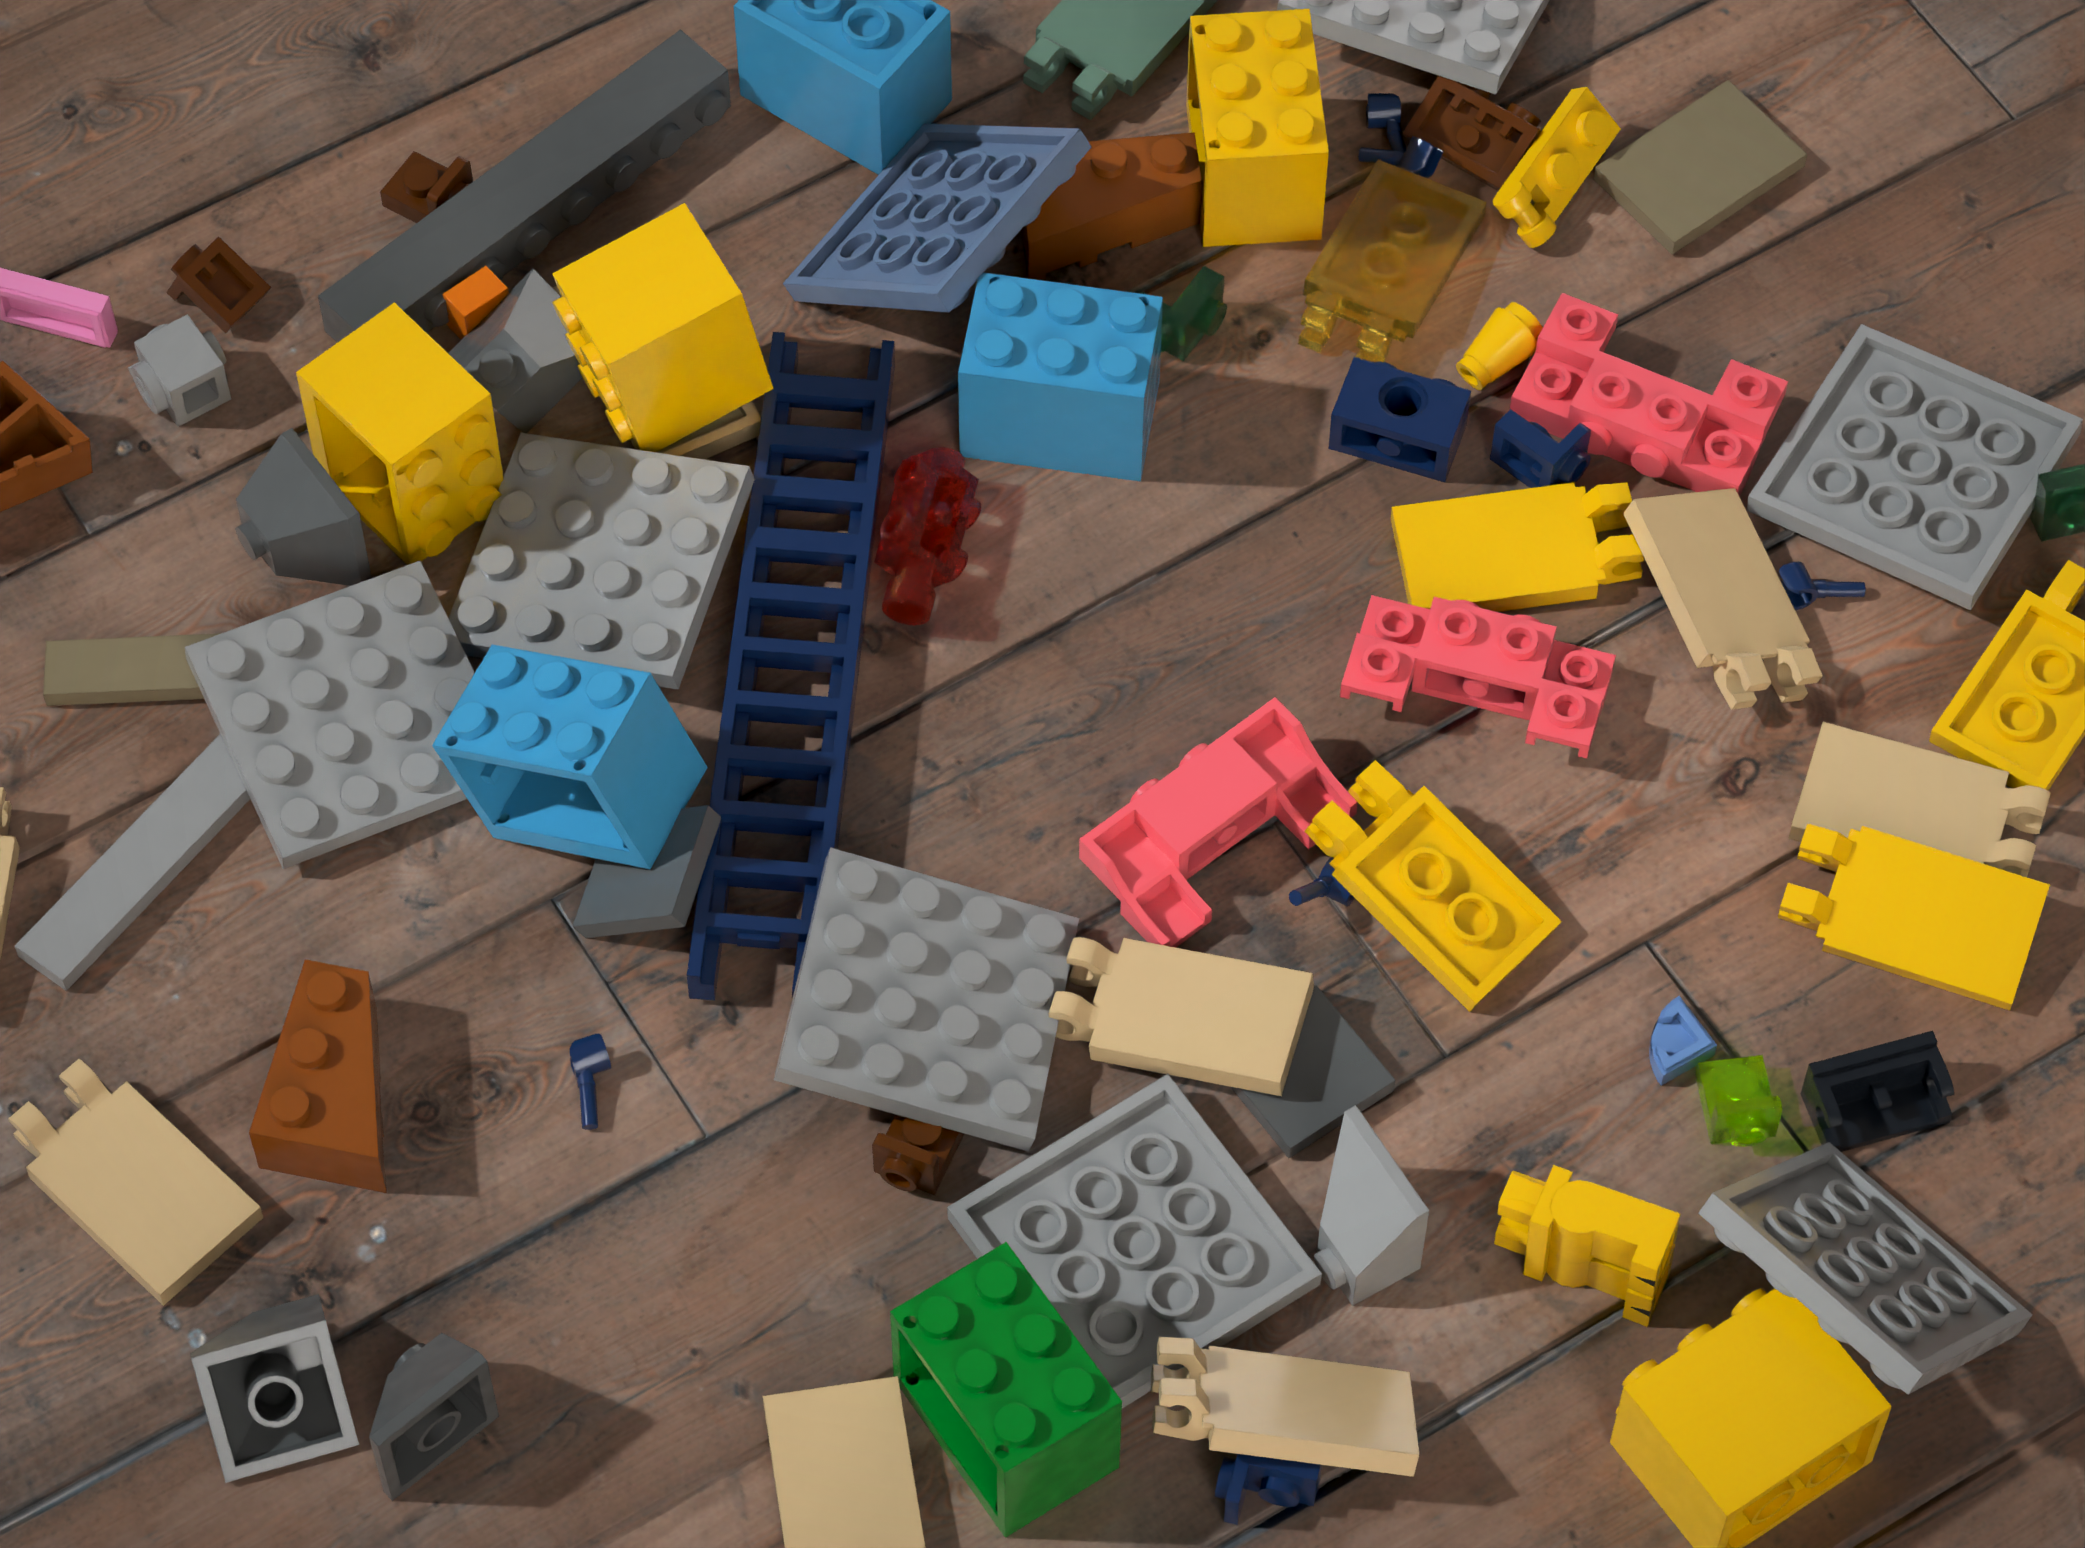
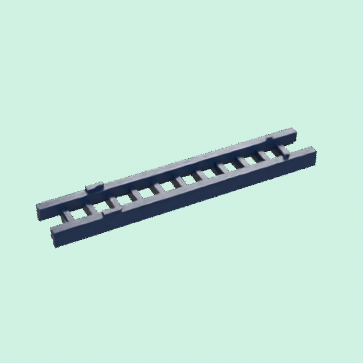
[687,332,895,1001]

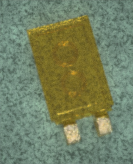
[1298,160,1487,362]

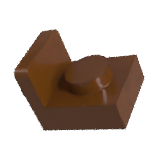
[380,151,473,223]
[166,236,271,333]
[872,1115,964,1196]

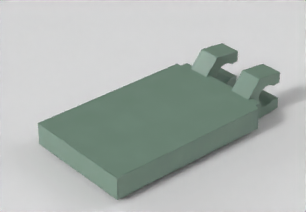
[1023,0,1218,120]

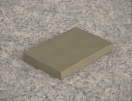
[1594,80,1807,255]

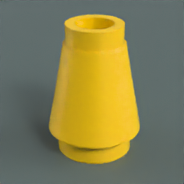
[1456,302,1543,390]

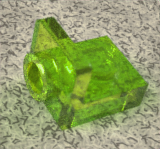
[1695,1055,1783,1147]

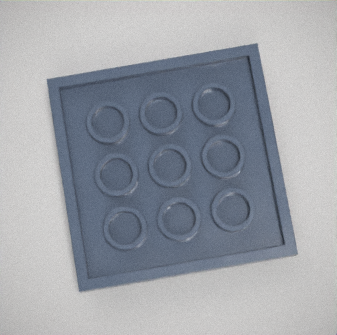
[783,124,1092,313]

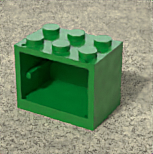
[890,1242,1122,1538]

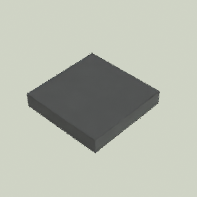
[572,805,721,938]
[1231,985,1396,1158]

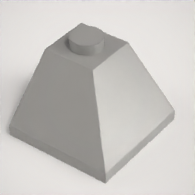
[1314,1105,1429,1306]

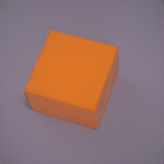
[442,266,509,340]

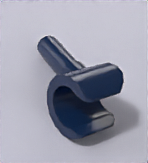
[1366,93,1406,172]
[1358,136,1443,178]
[1779,561,1866,611]
[1289,857,1355,907]
[569,1033,611,1130]

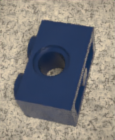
[1328,357,1471,483]

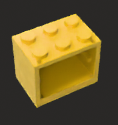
[1186,9,1329,247]
[552,203,774,452]
[296,302,504,565]
[1610,1288,1892,1548]

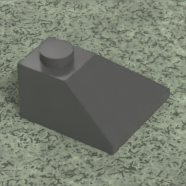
[448,269,582,433]
[235,428,372,586]
[190,1294,359,1483]
[369,1333,499,1501]

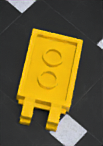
[1391,482,1644,612]
[1929,560,2085,790]
[1305,760,1562,1012]
[1778,823,2050,1011]

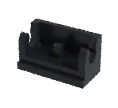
[1800,1031,1955,1152]

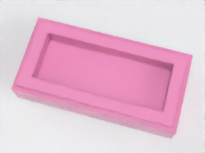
[0,268,118,348]

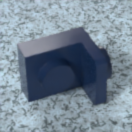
[1490,409,1591,488]
[1215,1454,1322,1525]

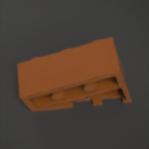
[1021,132,1202,281]
[0,360,93,512]
[249,959,387,1193]

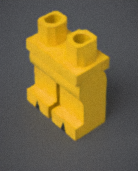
[1494,1165,1681,1327]

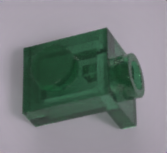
[1140,266,1227,361]
[2029,464,2085,542]

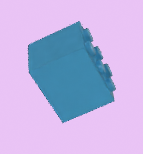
[734,0,952,175]
[958,272,1163,482]
[432,644,708,869]

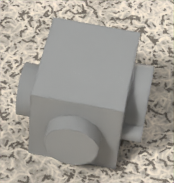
[128,314,231,427]

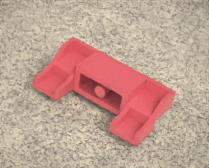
[1510,293,1788,497]
[1340,595,1616,759]
[1079,697,1358,948]

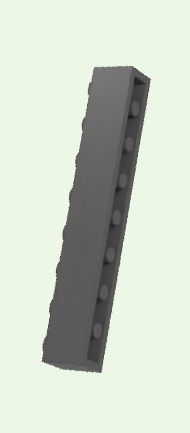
[318,29,731,343]

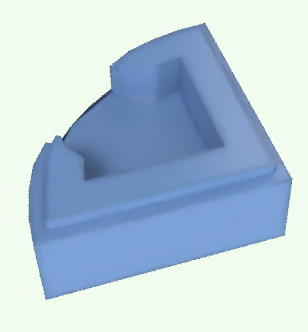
[1649,996,1717,1086]

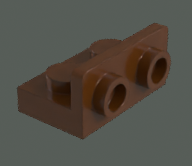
[1403,76,1541,191]

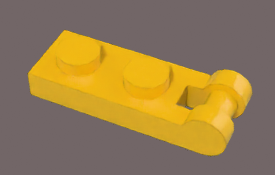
[1493,87,1621,248]

